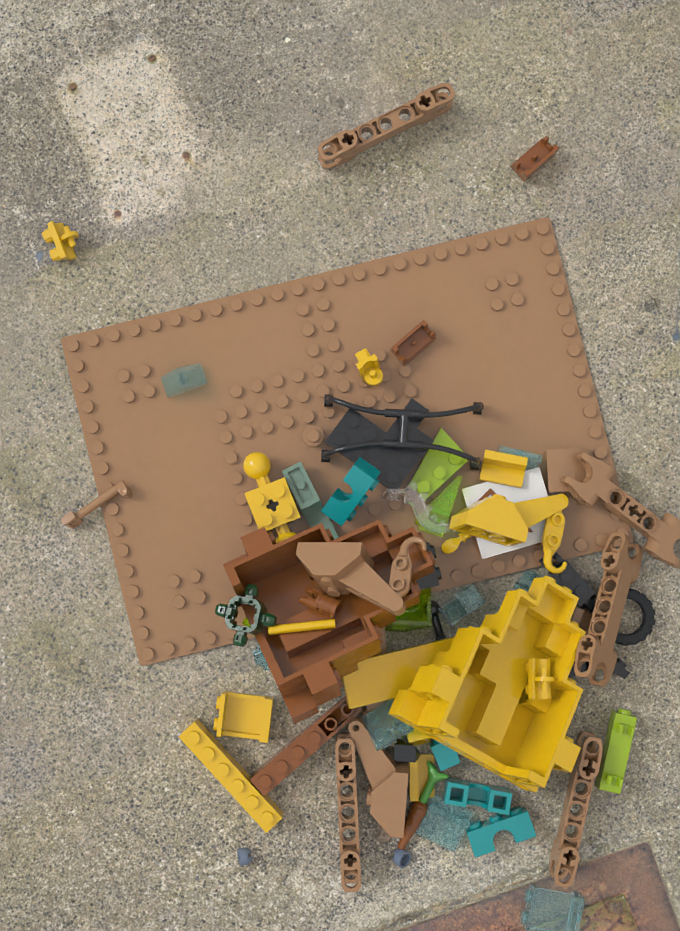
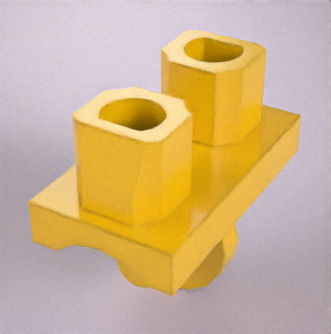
[42,221,79,261]
[355,348,383,386]
[525,659,554,699]

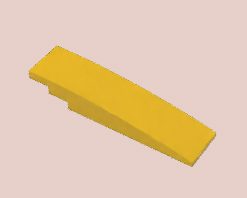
[342,636,455,709]

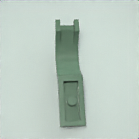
[282,462,339,540]

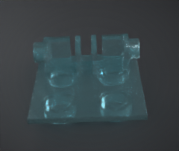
[362,698,414,751]
[416,794,473,852]

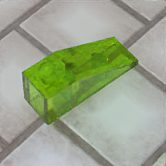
[415,475,463,538]

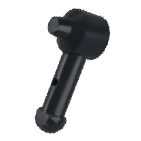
[424,600,446,640]

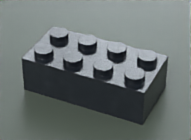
[325,408,420,493]

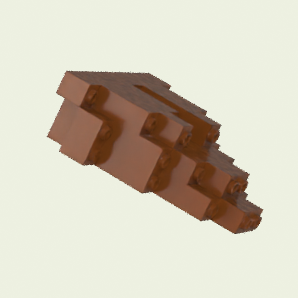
[223,519,436,724]

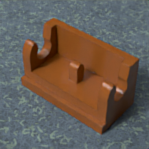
[510,136,559,182]
[391,320,436,366]

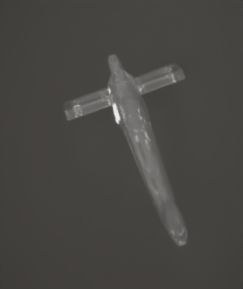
[380,481,456,533]

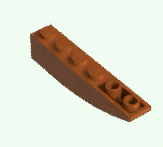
[250,695,362,796]

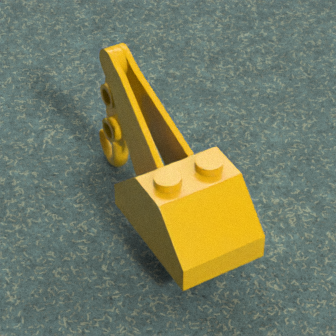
[449,494,569,574]

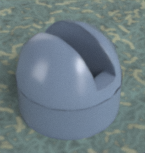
[237,847,253,866]
[392,849,411,868]

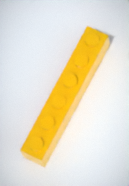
[179,718,283,833]

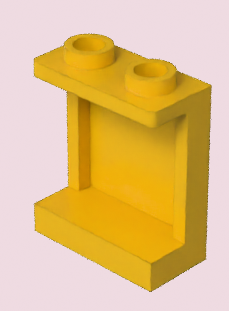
[213,691,274,743]

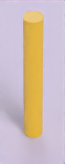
[268,619,336,635]

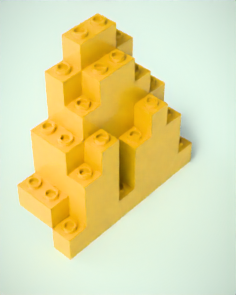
[388,576,586,793]

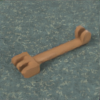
[61,480,132,529]

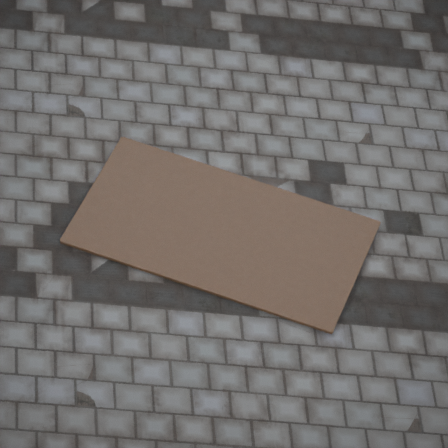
[61,217,633,666]

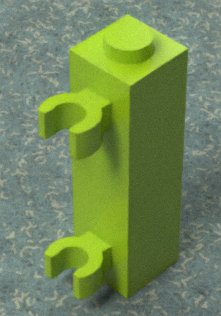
[595,708,637,794]

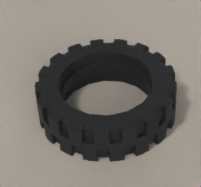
[602,588,656,646]

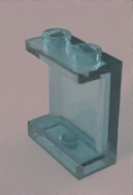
[520,883,585,931]

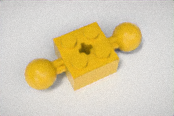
[243,452,301,543]

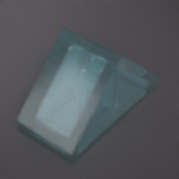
[160,363,208,398]

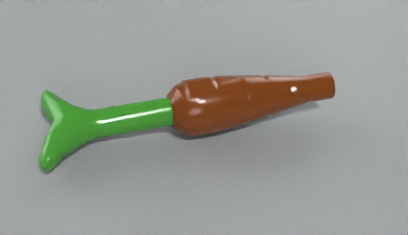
[397,761,450,850]

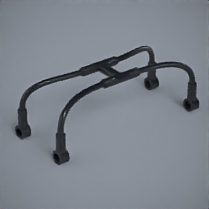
[321,394,484,470]

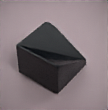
[394,740,420,763]

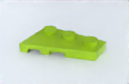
[408,428,468,502]

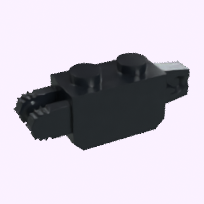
[539,552,597,614]

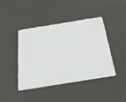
[462,467,548,559]

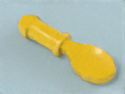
[441,533,472,554]

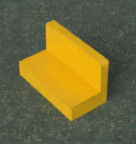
[480,450,528,488]
[409,754,435,802]

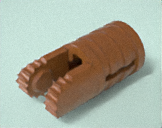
[298,586,342,619]

